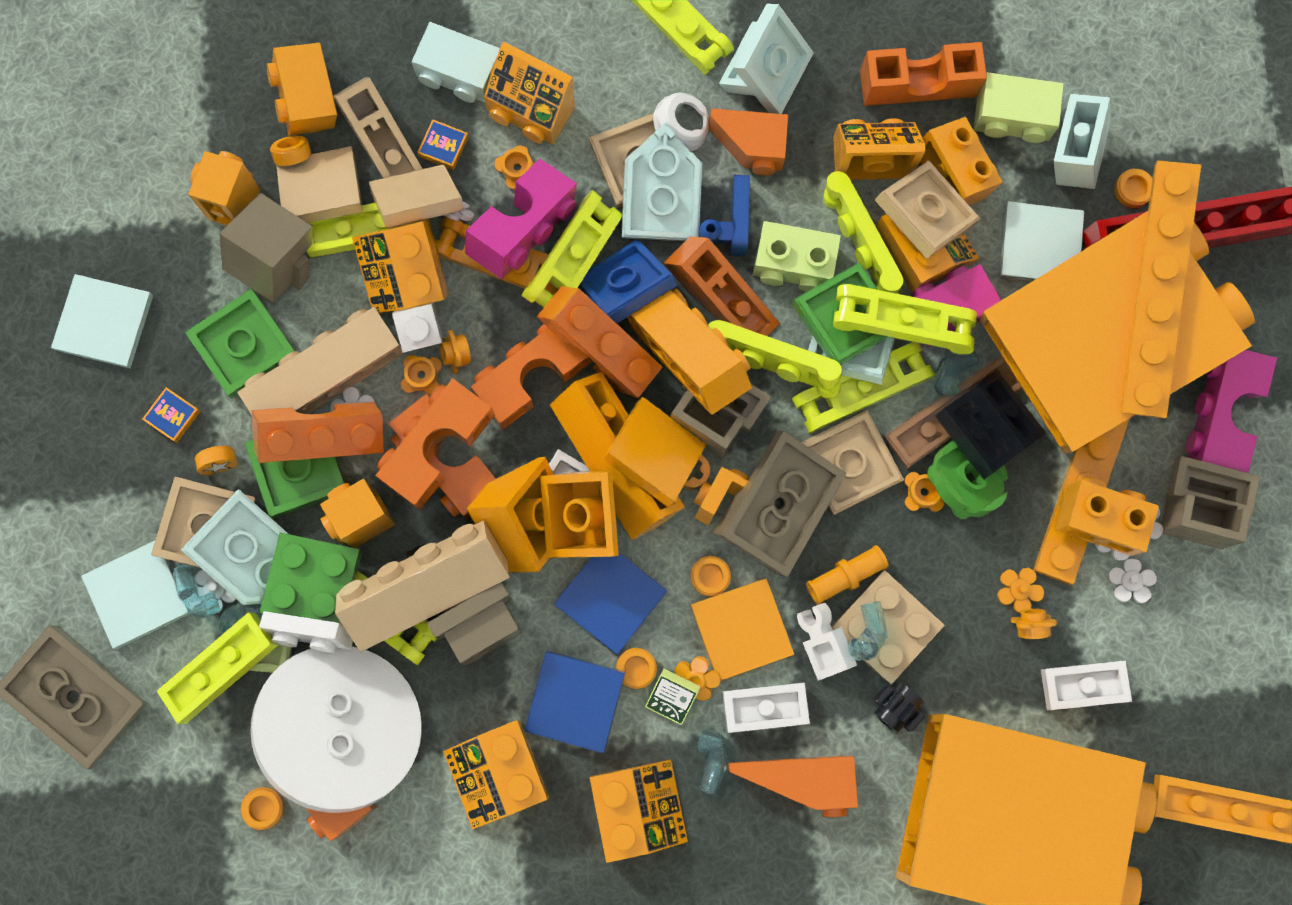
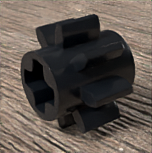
[873,682,925,734]

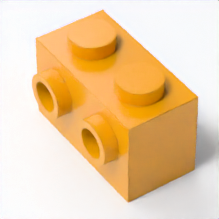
[267,43,337,136]
[920,117,1003,206]
[188,151,261,225]
[1055,477,1159,556]
[320,478,396,548]

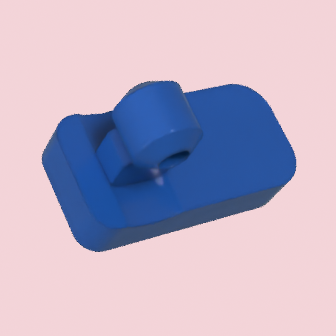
[699,174,750,256]

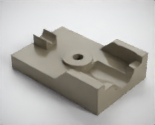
[712,431,846,577]
[0,625,148,770]

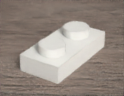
[259,611,353,653]
[1041,661,1132,710]
[722,683,810,733]

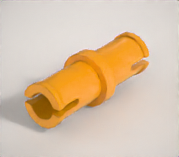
[806,545,889,605]

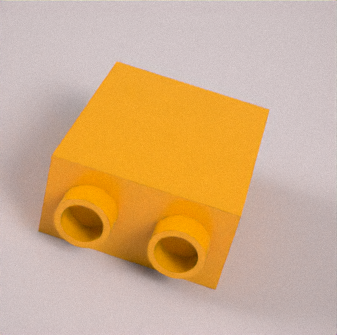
[979,211,1255,454]
[896,714,1157,905]

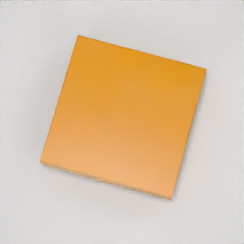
[603,397,706,507]
[690,578,794,681]

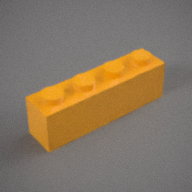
[627,288,752,415]
[550,372,685,540]

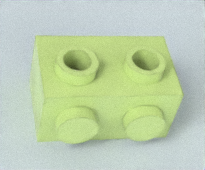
[973,72,1064,143]
[753,221,841,292]

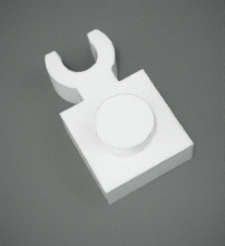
[797,603,857,681]

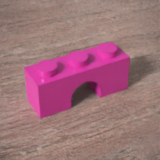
[465,159,577,279]
[1185,350,1277,473]

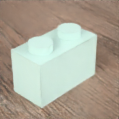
[412,22,500,103]
[1054,94,1111,189]

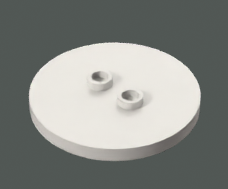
[250,646,421,813]

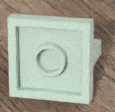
[719,4,814,114]

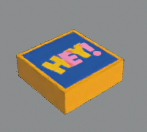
[417,119,469,170]
[142,387,201,443]

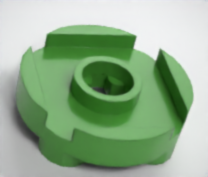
[927,440,1008,519]

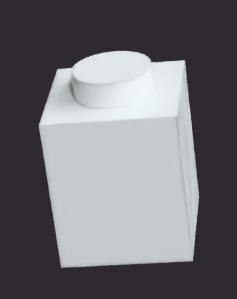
[392,303,443,353]

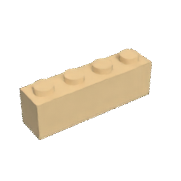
[237,307,404,415]
[335,520,510,652]

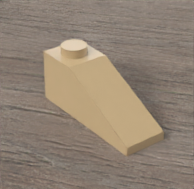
[333,77,422,178]

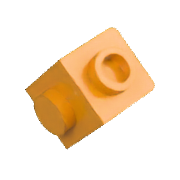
[693,467,750,526]

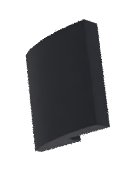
[935,370,1046,479]

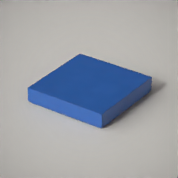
[578,239,677,324]
[554,553,667,655]
[525,650,626,753]

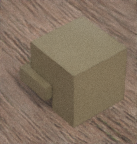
[219,193,313,303]
[671,384,771,459]
[1161,456,1260,549]
[427,582,523,666]

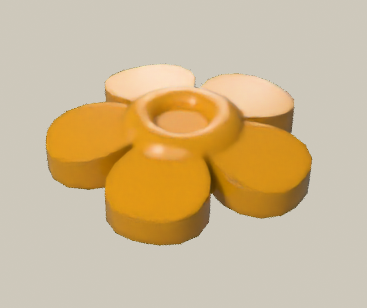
[997,568,1044,614]
[674,656,721,701]

